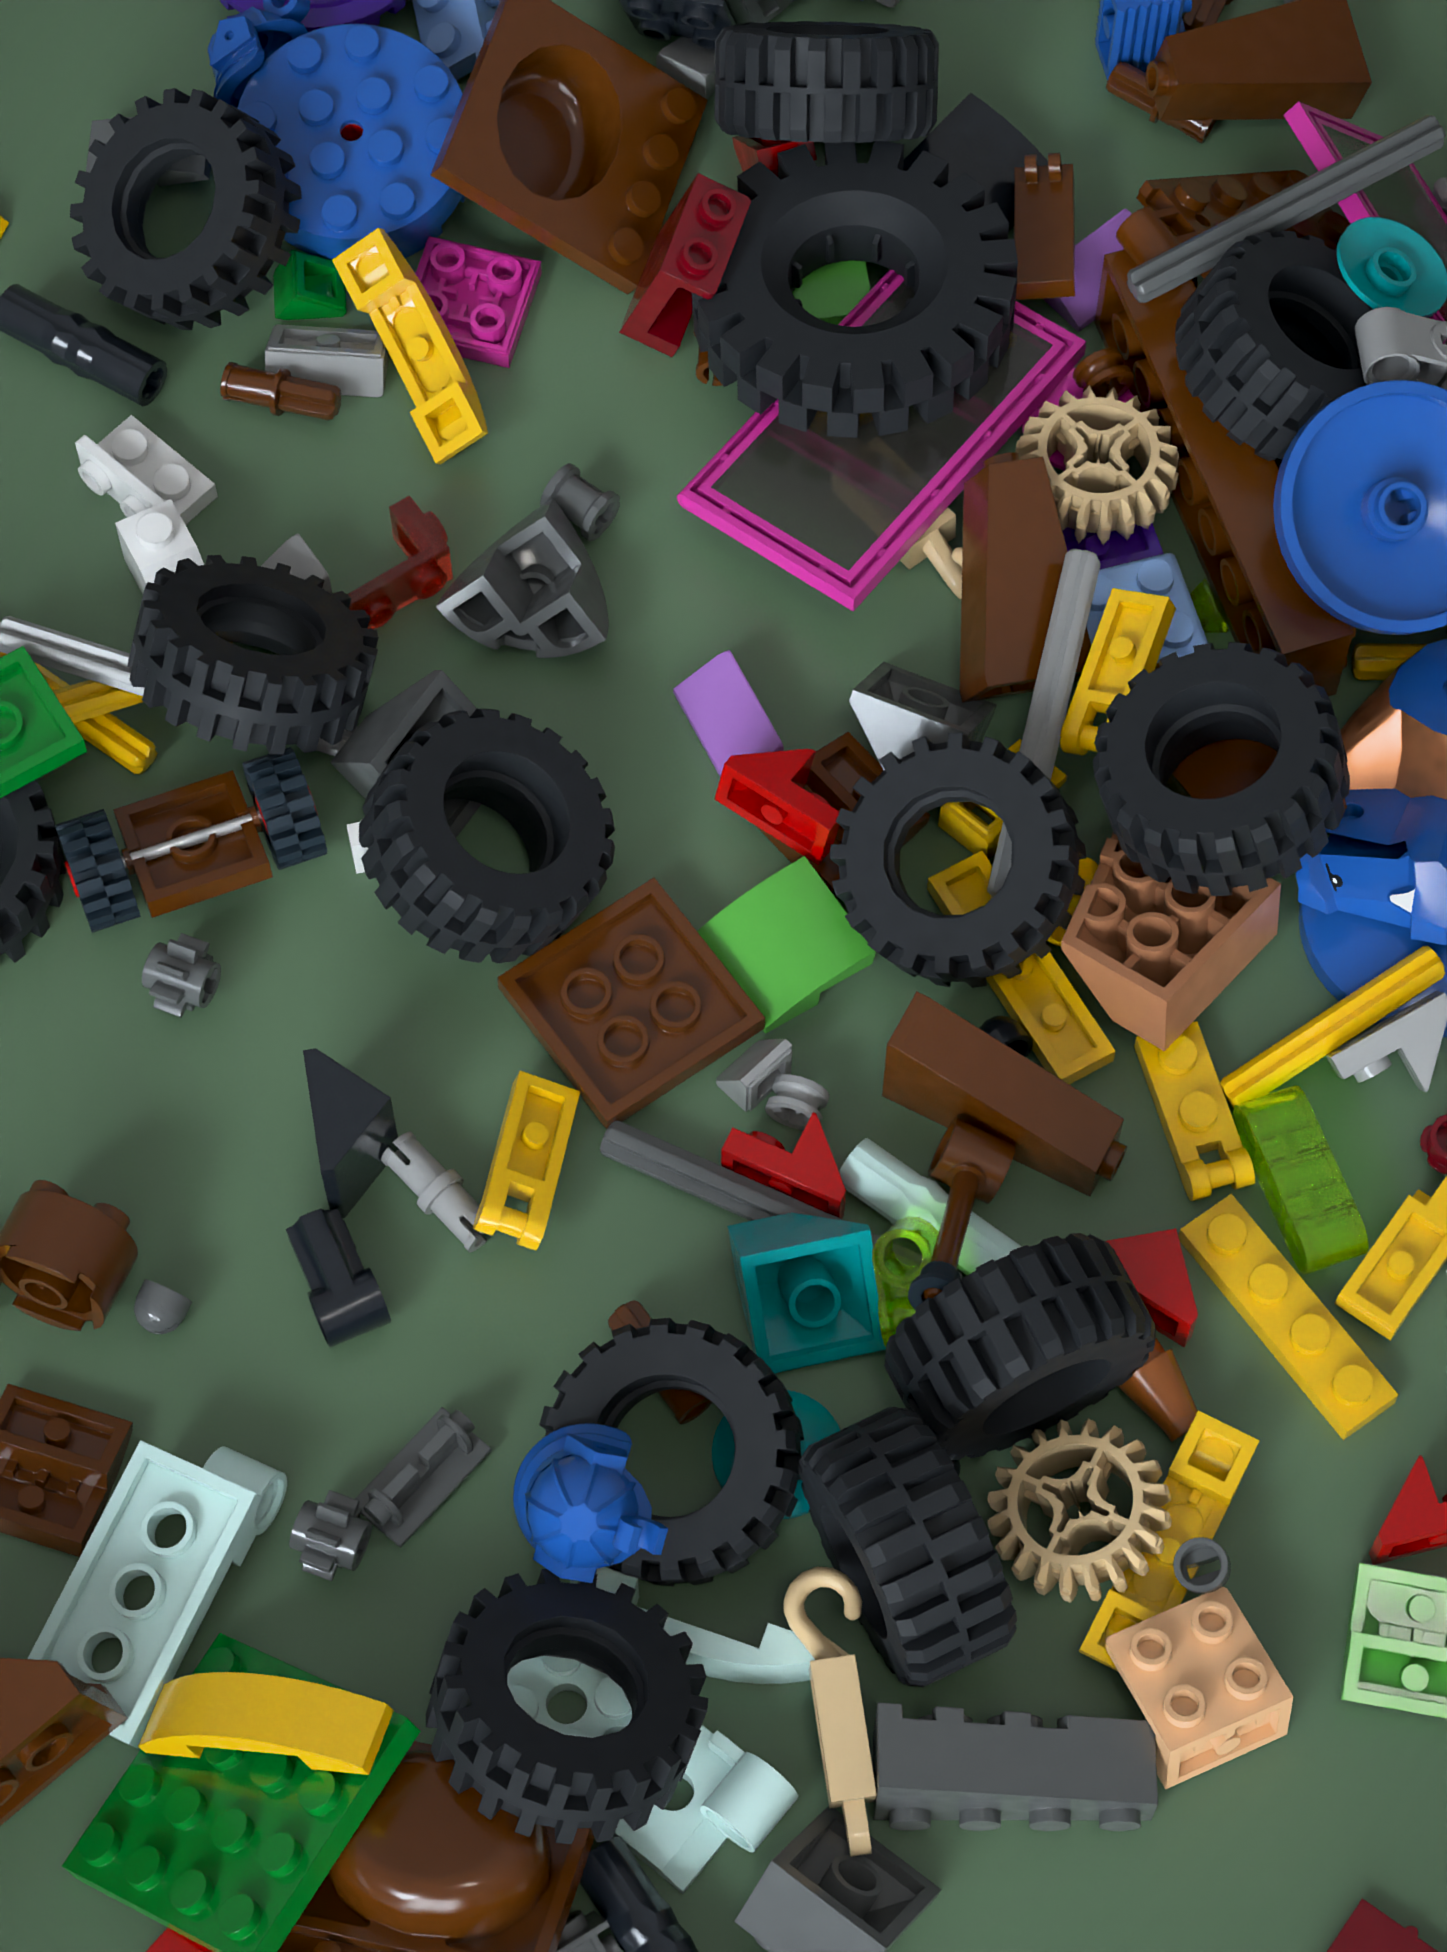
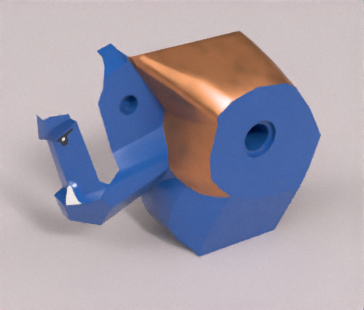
[1296,639,1447,945]

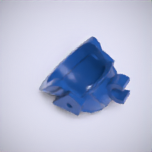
[208,0,311,108]
[513,1423,668,1583]

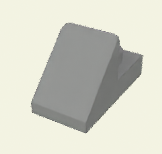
[1326,991,1447,1092]

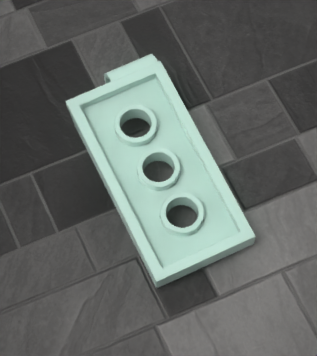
[28,1440,287,1749]
[507,1656,799,1894]

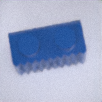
[1095,0,1192,80]

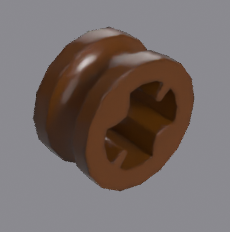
[1073,347,1134,398]

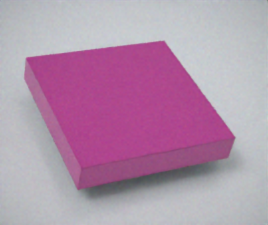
[415,236,542,368]

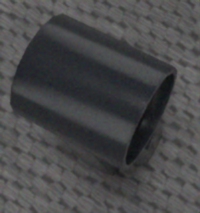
[286,1208,391,1347]

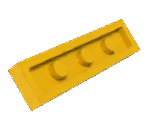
[927,851,1116,1085]
[1178,1194,1398,1441]

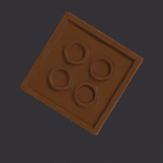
[497,877,765,1130]

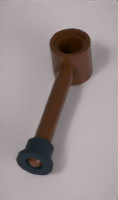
[908,1117,1016,1310]

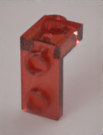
[347,495,453,629]

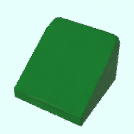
[273,249,347,320]

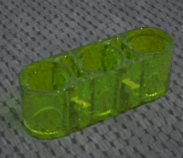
[1233,1085,1369,1275]

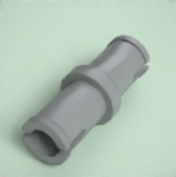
[381,1131,496,1253]

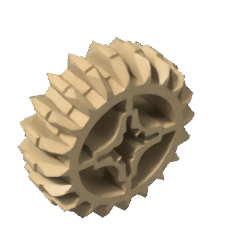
[1015,385,1179,545]
[988,1418,1172,1603]

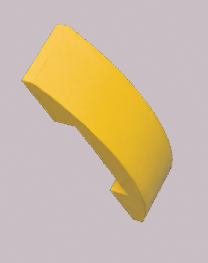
[332,228,488,465]
[1079,1410,1260,1672]
[138,1672,394,1775]

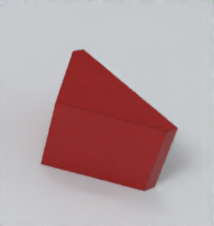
[1105,1228,1198,1348]

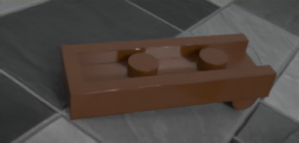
[1014,152,1075,300]

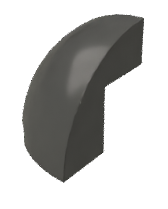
[436,498,609,658]

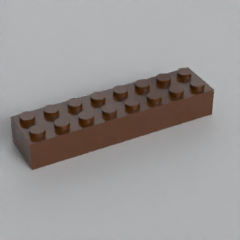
[1094,249,1356,697]

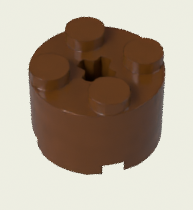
[0,1180,138,1331]

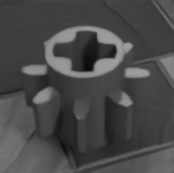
[142,933,221,1018]
[289,1490,372,1581]

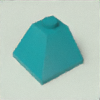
[727,1212,888,1373]

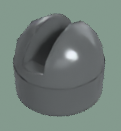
[134,1279,192,1334]
[1173,1537,1231,1595]

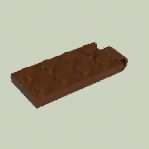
[1116,170,1350,279]

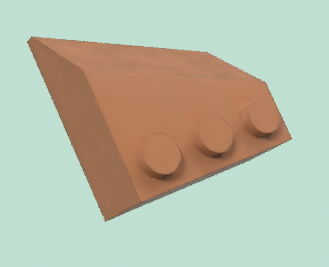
[1061,832,1281,1051]

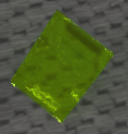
[1190,577,1229,633]

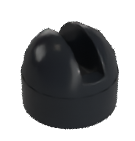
[979,1016,1033,1057]

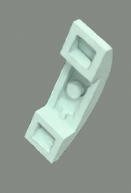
[570,1567,815,1684]

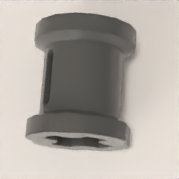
[540,463,620,541]

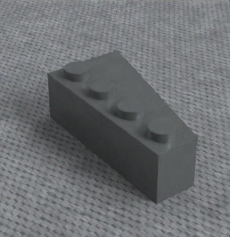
[873,1702,1158,1831]

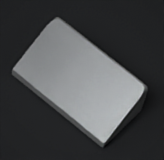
[265,324,389,397]

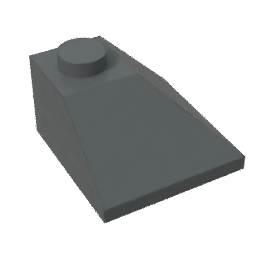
[849,662,997,770]
[330,670,481,838]
[734,1806,942,1952]

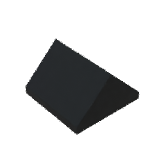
[303,1048,399,1218]

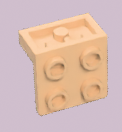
[1105,1587,1293,1790]

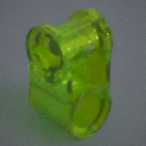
[872,1216,939,1347]

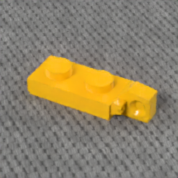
[1335,1176,1447,1341]

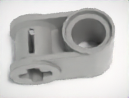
[1355,307,1447,390]

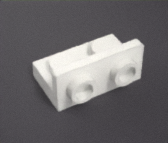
[75,415,218,525]

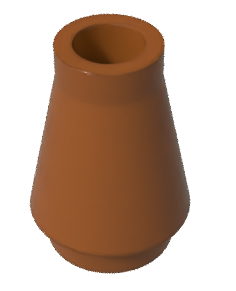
[1117,1338,1198,1442]

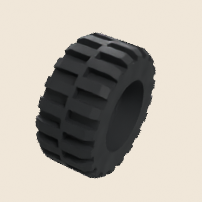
[714,21,939,143]
[1175,230,1373,461]
[1093,642,1350,896]
[359,708,615,963]
[884,1233,1156,1460]
[539,1318,804,1587]
[798,1407,1017,1687]

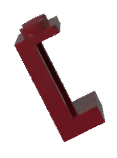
[619,173,751,357]

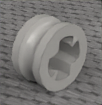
[765,1074,830,1130]

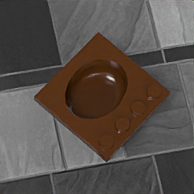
[430,0,708,295]
[277,1741,595,1952]

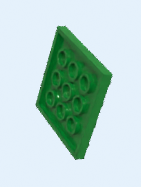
[62,1633,421,1952]

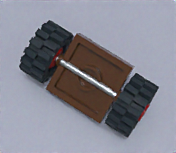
[55,747,328,933]

